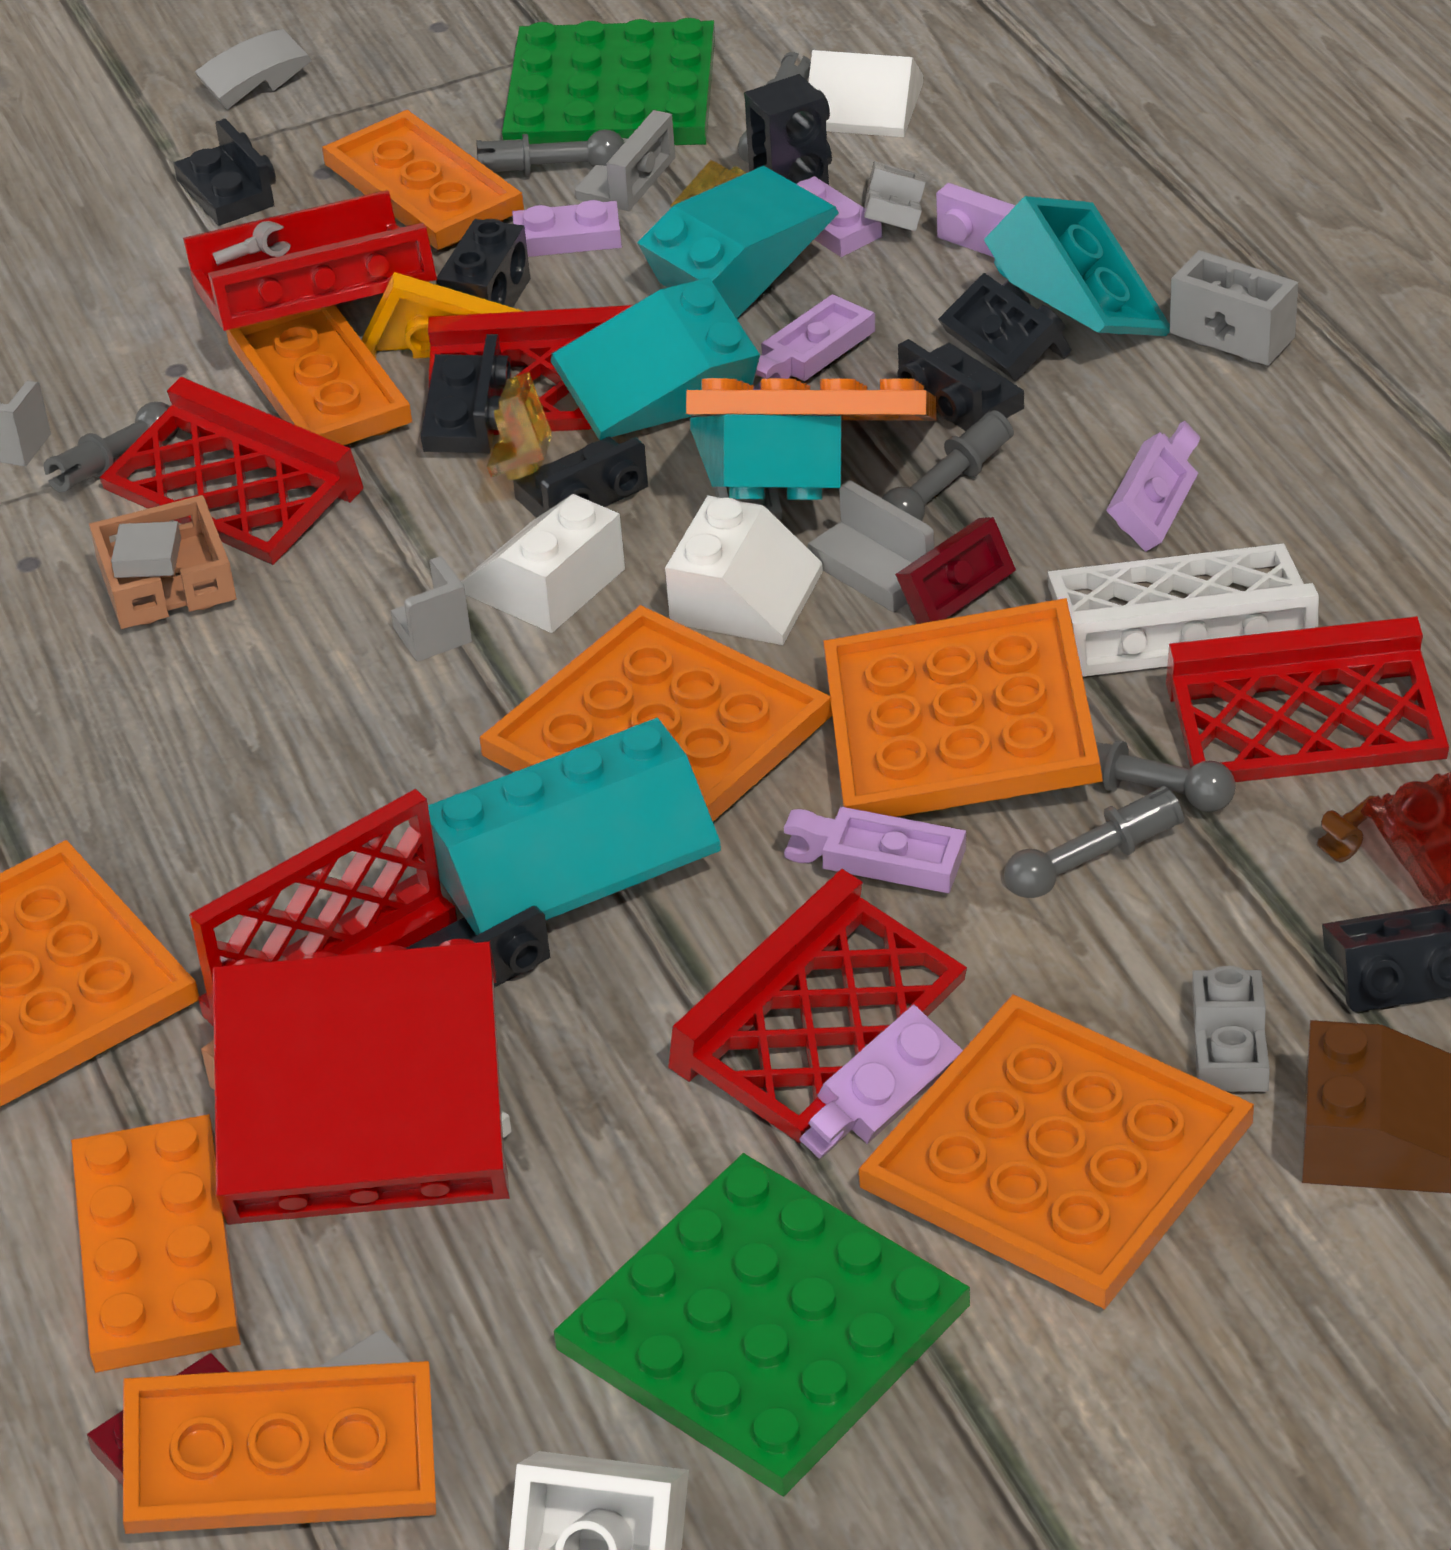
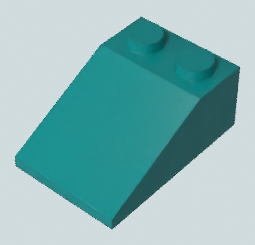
[637,166,839,319]
[984,196,1170,336]
[551,278,760,440]
[690,414,841,500]

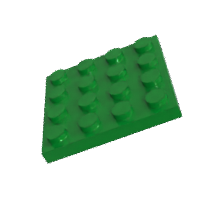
[502,18,715,145]
[554,1153,970,1497]

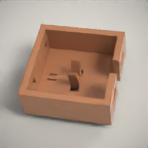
[89,495,237,629]

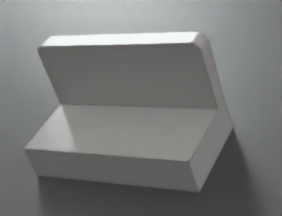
[575,110,675,211]
[808,480,934,613]

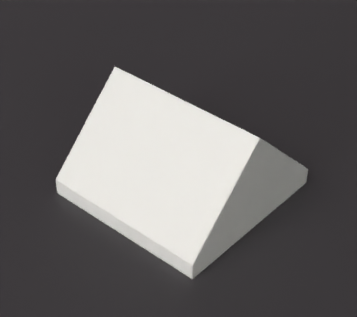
[809,50,923,137]

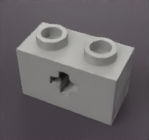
[1170,250,1298,366]

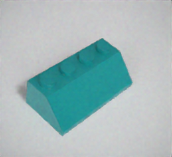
[428,717,721,935]

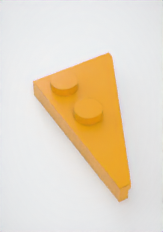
[361,272,522,359]

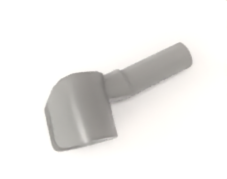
[213,221,291,266]

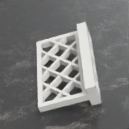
[1048,543,1319,677]

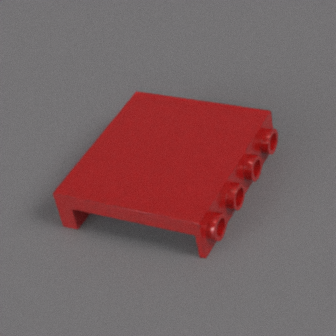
[183,190,437,331]
[213,939,510,1225]

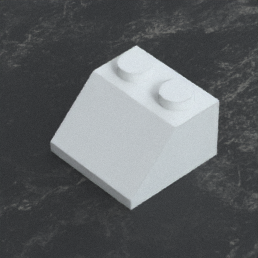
[461,494,625,633]
[665,495,823,645]
[509,1451,689,1550]

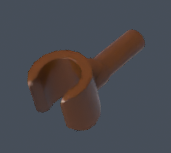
[1316,795,1380,863]

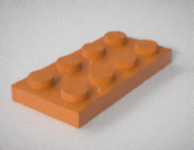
[322,110,524,250]
[226,305,412,445]
[71,1114,241,1373]
[123,1361,436,1534]

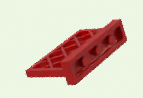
[428,305,633,435]
[99,377,364,565]
[1166,616,1449,782]
[189,789,457,1027]
[668,868,967,1144]

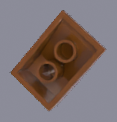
[1302,1020,1451,1193]

